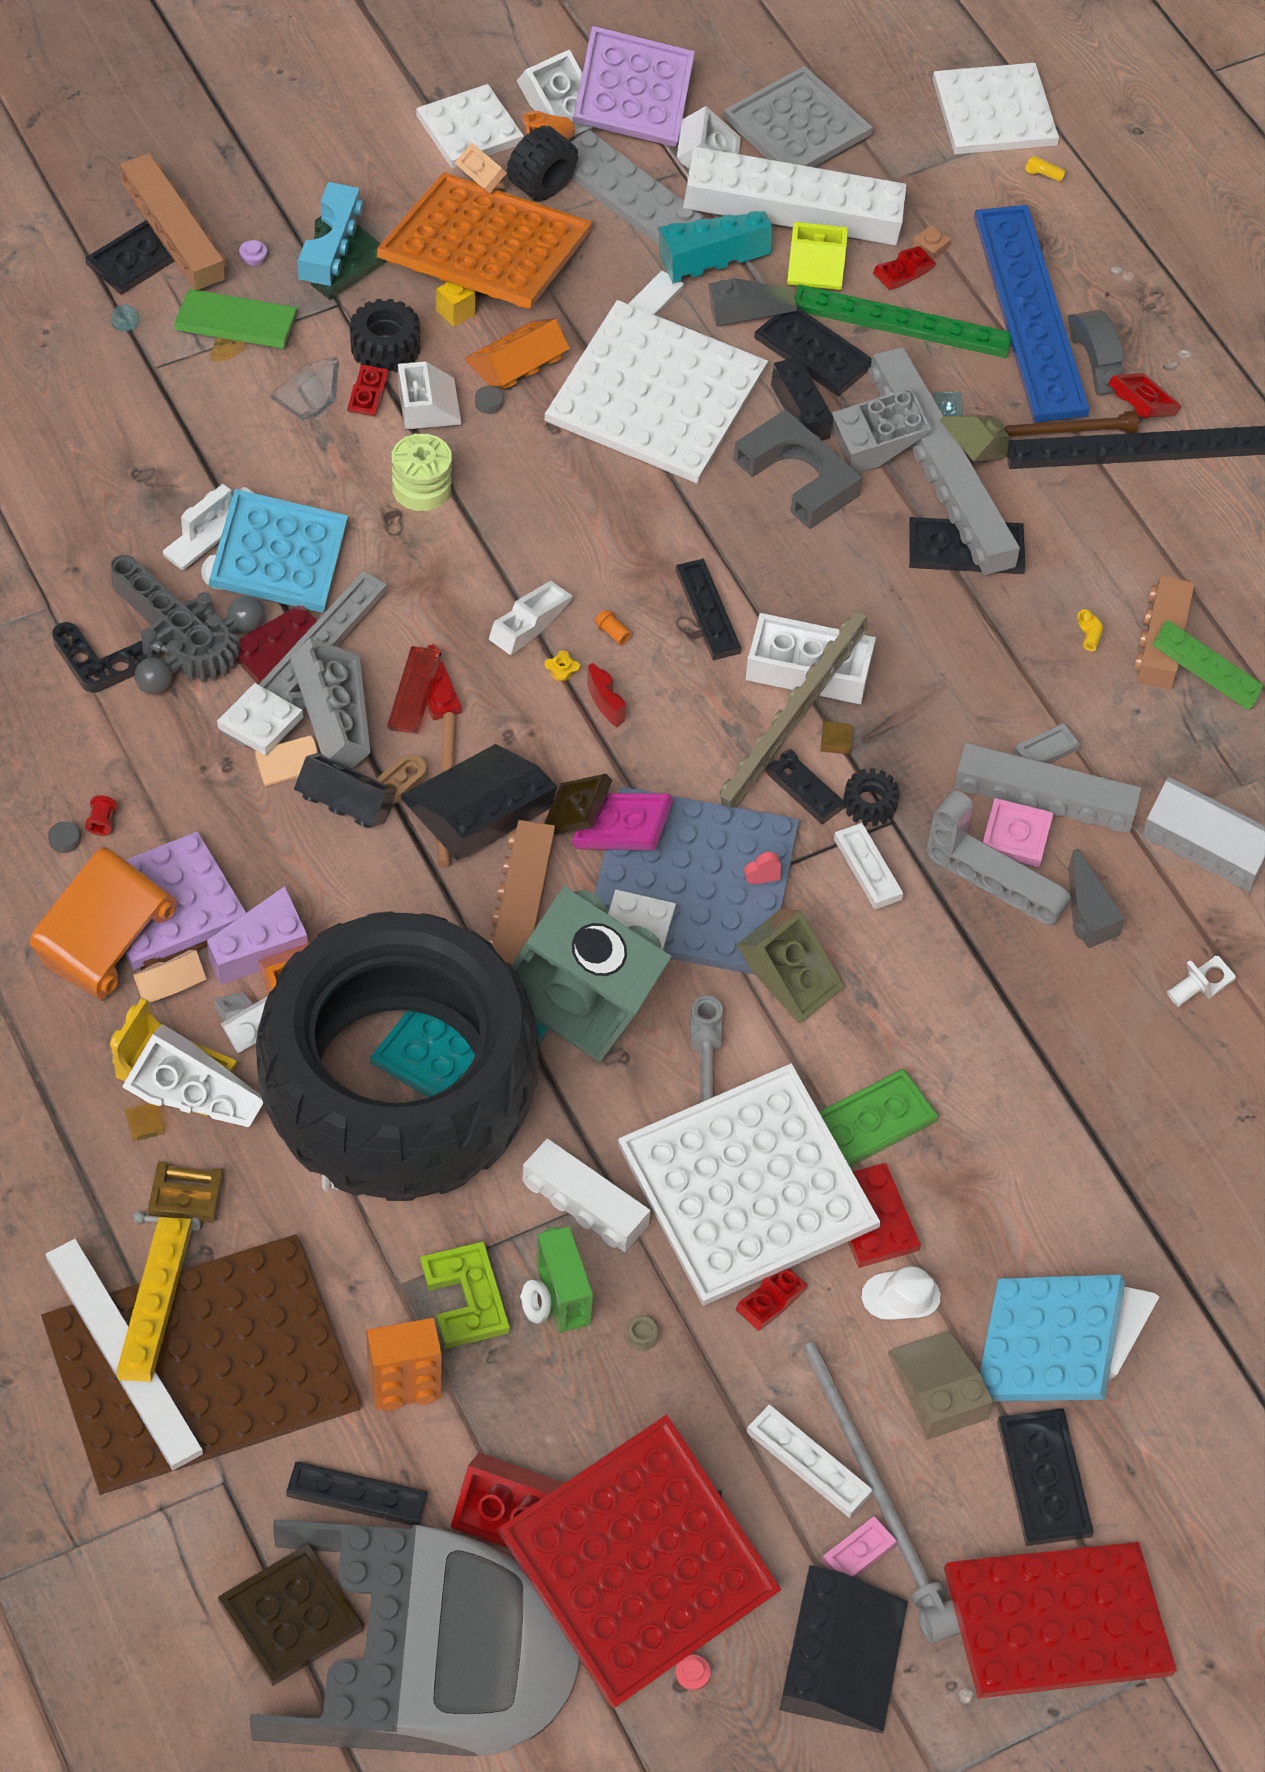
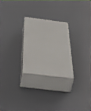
[1013,723,1080,764]

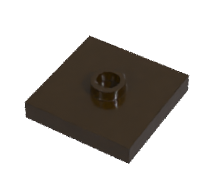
[544,774,613,835]

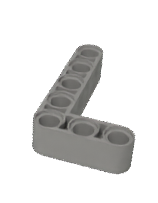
[926,791,1071,925]

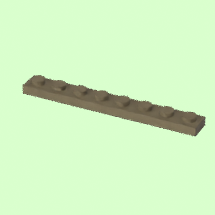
[720,611,868,809]

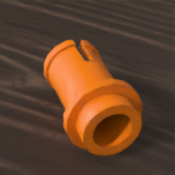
[595,610,632,646]

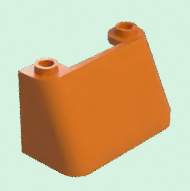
[30,847,178,1002]

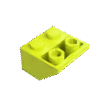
[787,222,848,290]

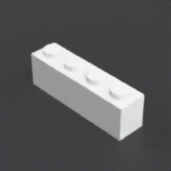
[522,1138,651,1253]

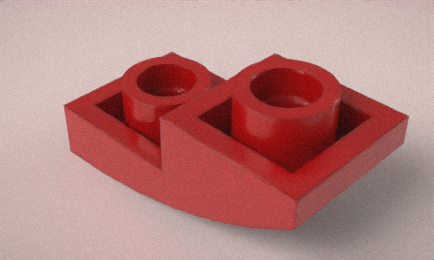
[873,246,936,290]
[347,365,389,416]
[587,662,626,728]
[735,1268,808,1331]

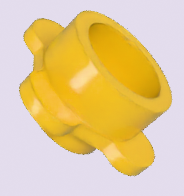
[544,650,580,681]

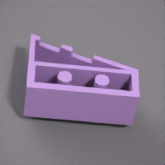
[207,886,308,985]

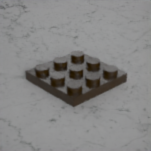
[218,1543,363,1686]

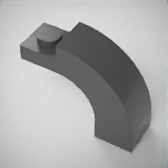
[1068,309,1125,395]

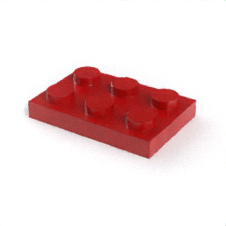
[848,1163,921,1268]

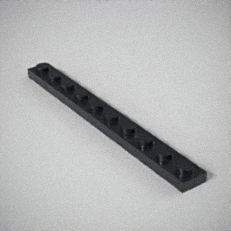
[1007,426,1265,469]

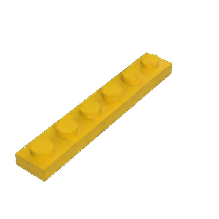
[116,1217,193,1382]

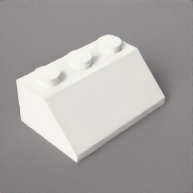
[1108,1287,1159,1381]

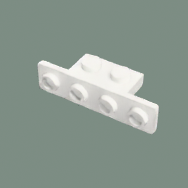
[163,484,253,570]

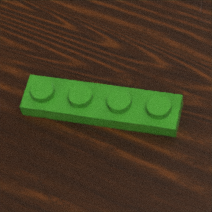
[1152,620,1263,710]

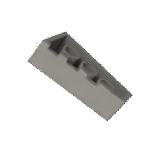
[290,638,370,769]

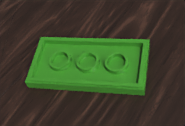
[174,289,297,349]
[819,1068,939,1167]

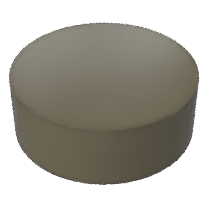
[625,1316,659,1351]

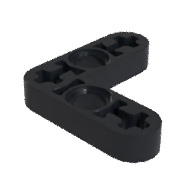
[52,622,161,693]

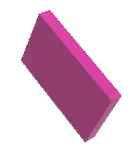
[571,793,673,850]

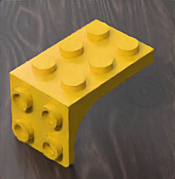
[110,998,237,1117]

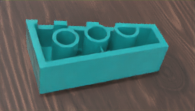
[659,211,772,284]

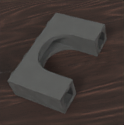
[733,409,863,529]

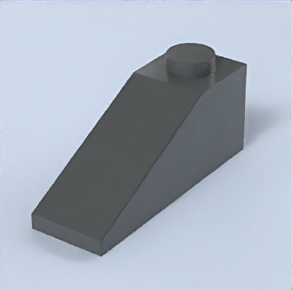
[708,278,797,326]
[1068,849,1125,949]

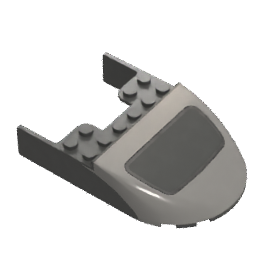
[250,1519,579,1756]

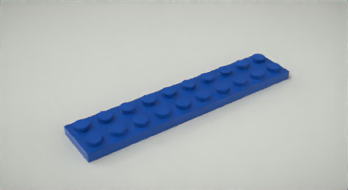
[974,205,1090,422]

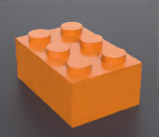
[366,1318,442,1411]

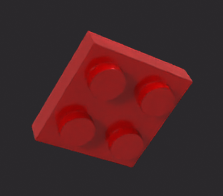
[1108,373,1182,418]

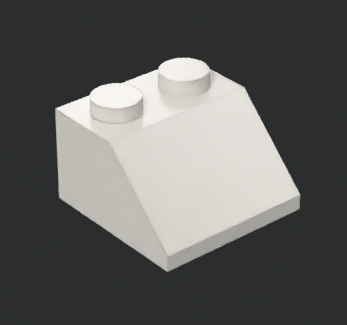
[677,106,741,169]

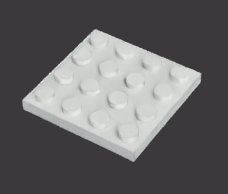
[932,63,1059,155]

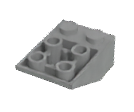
[832,387,932,473]

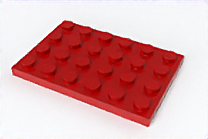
[944,1542,1177,1699]

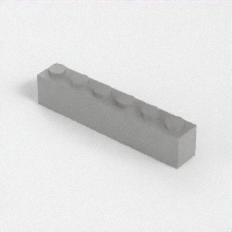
[954,743,1141,833]

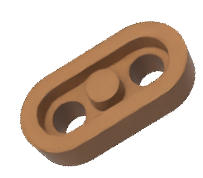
[376,754,426,804]

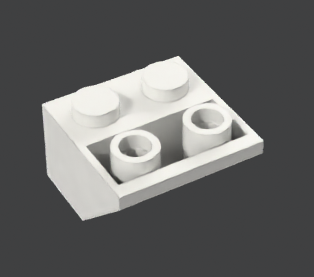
[398,362,461,429]

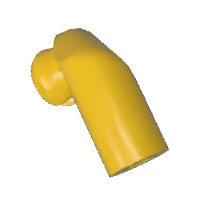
[1025,156,1065,182]
[1077,609,1103,652]

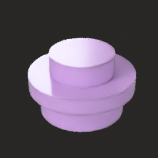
[239,240,267,266]

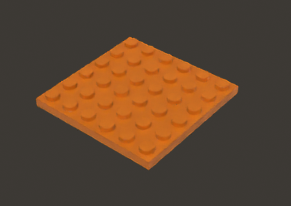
[377,172,593,309]

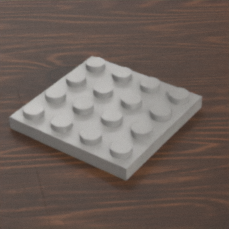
[723,66,873,167]

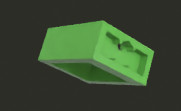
[536,1226,593,1333]

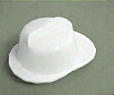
[862,1266,941,1320]

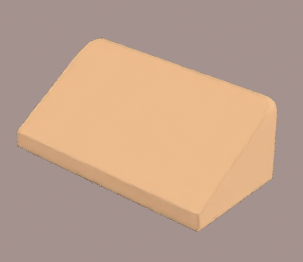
[255,736,318,787]

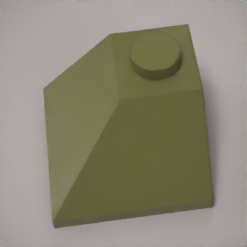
[940,414,1009,462]

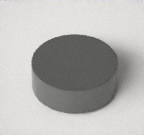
[475,386,503,414]
[48,822,80,853]

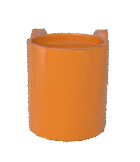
[522,111,576,140]

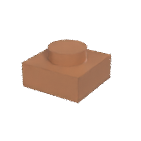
[912,225,951,260]

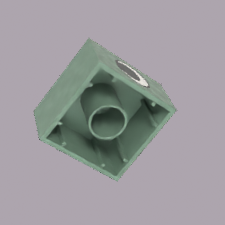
[511,886,672,1062]

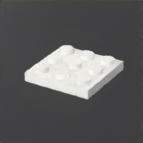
[416,84,524,168]

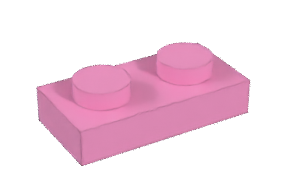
[822,1516,897,1578]

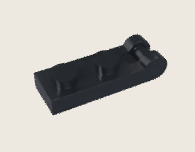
[765,749,845,825]

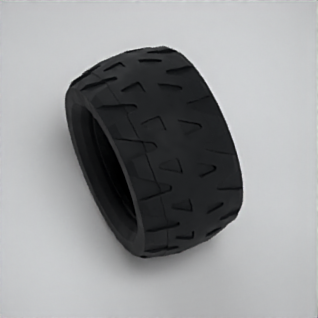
[256,911,539,1201]

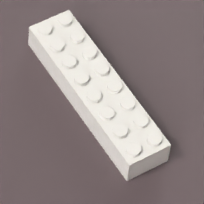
[683,146,906,245]

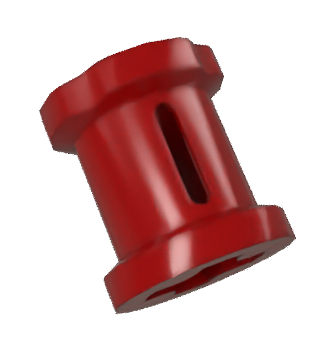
[85,795,118,836]

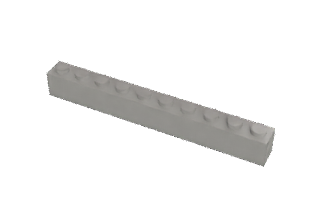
[868,347,1020,575]

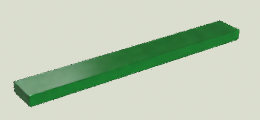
[794,284,1011,358]

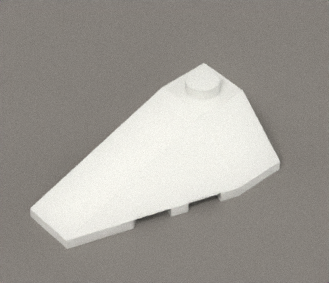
[122,1024,263,1127]

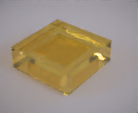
[125,1103,164,1142]

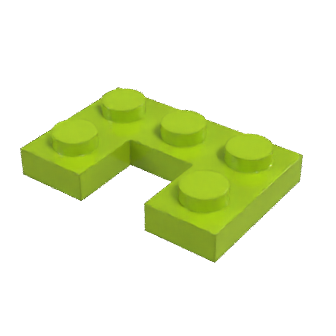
[420,1241,510,1349]

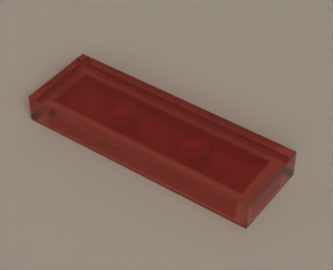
[387,646,442,734]

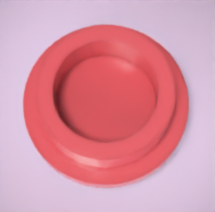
[675,1655,711,1690]

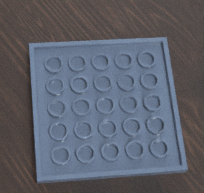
[595,786,799,975]

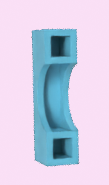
[298,182,364,286]

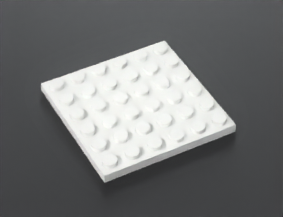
[544,300,768,484]
[618,1063,880,1306]

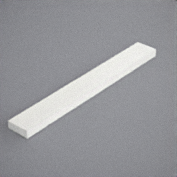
[45,1239,203,1471]

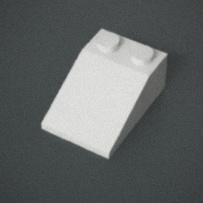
[517,49,593,137]

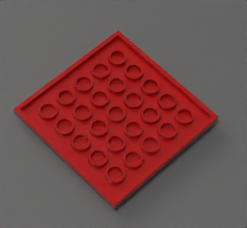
[496,1414,781,1708]

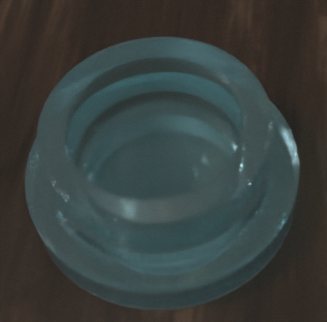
[111,305,139,331]

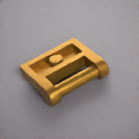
[148,1161,224,1223]

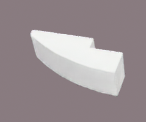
[489,581,573,655]

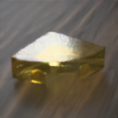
[210,337,245,362]

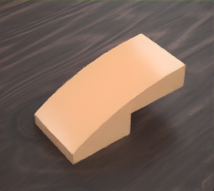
[133,950,206,1003]

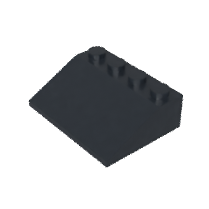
[401,744,557,861]
[779,1565,908,1734]

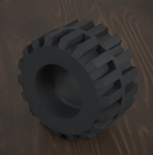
[506,125,579,201]
[350,299,420,373]

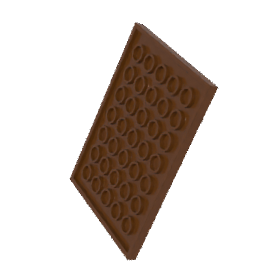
[41,1234,360,1495]

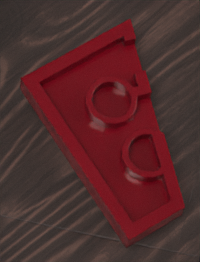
[236,605,317,685]

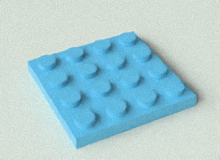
[208,489,348,613]
[980,1275,1126,1401]

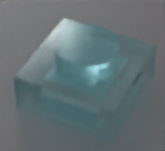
[932,392,963,416]

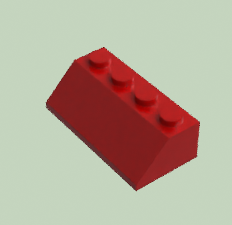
[450,1452,564,1548]

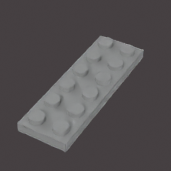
[570,129,703,246]

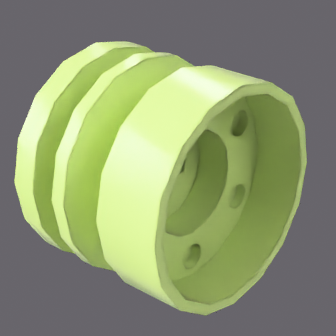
[392,434,452,511]

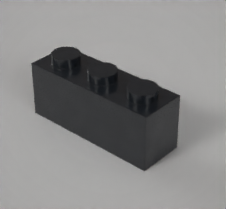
[771,356,833,441]
[294,753,397,828]

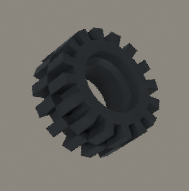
[843,768,900,827]

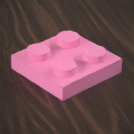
[983,798,1053,868]

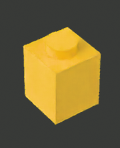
[436,281,475,327]

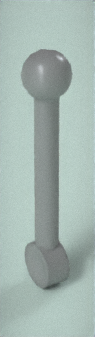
[133,1211,202,1231]

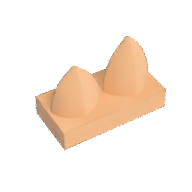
[455,142,507,194]

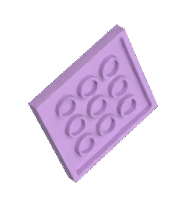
[572,26,695,147]
[124,831,246,970]

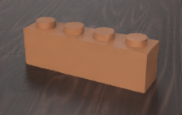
[1134,575,1195,690]

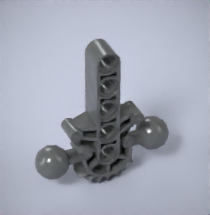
[110,555,265,694]

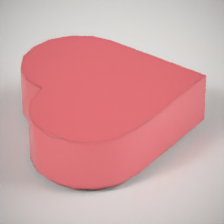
[744,852,781,884]

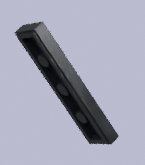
[676,558,741,660]
[286,1461,428,1526]

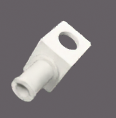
[1166,956,1236,1008]

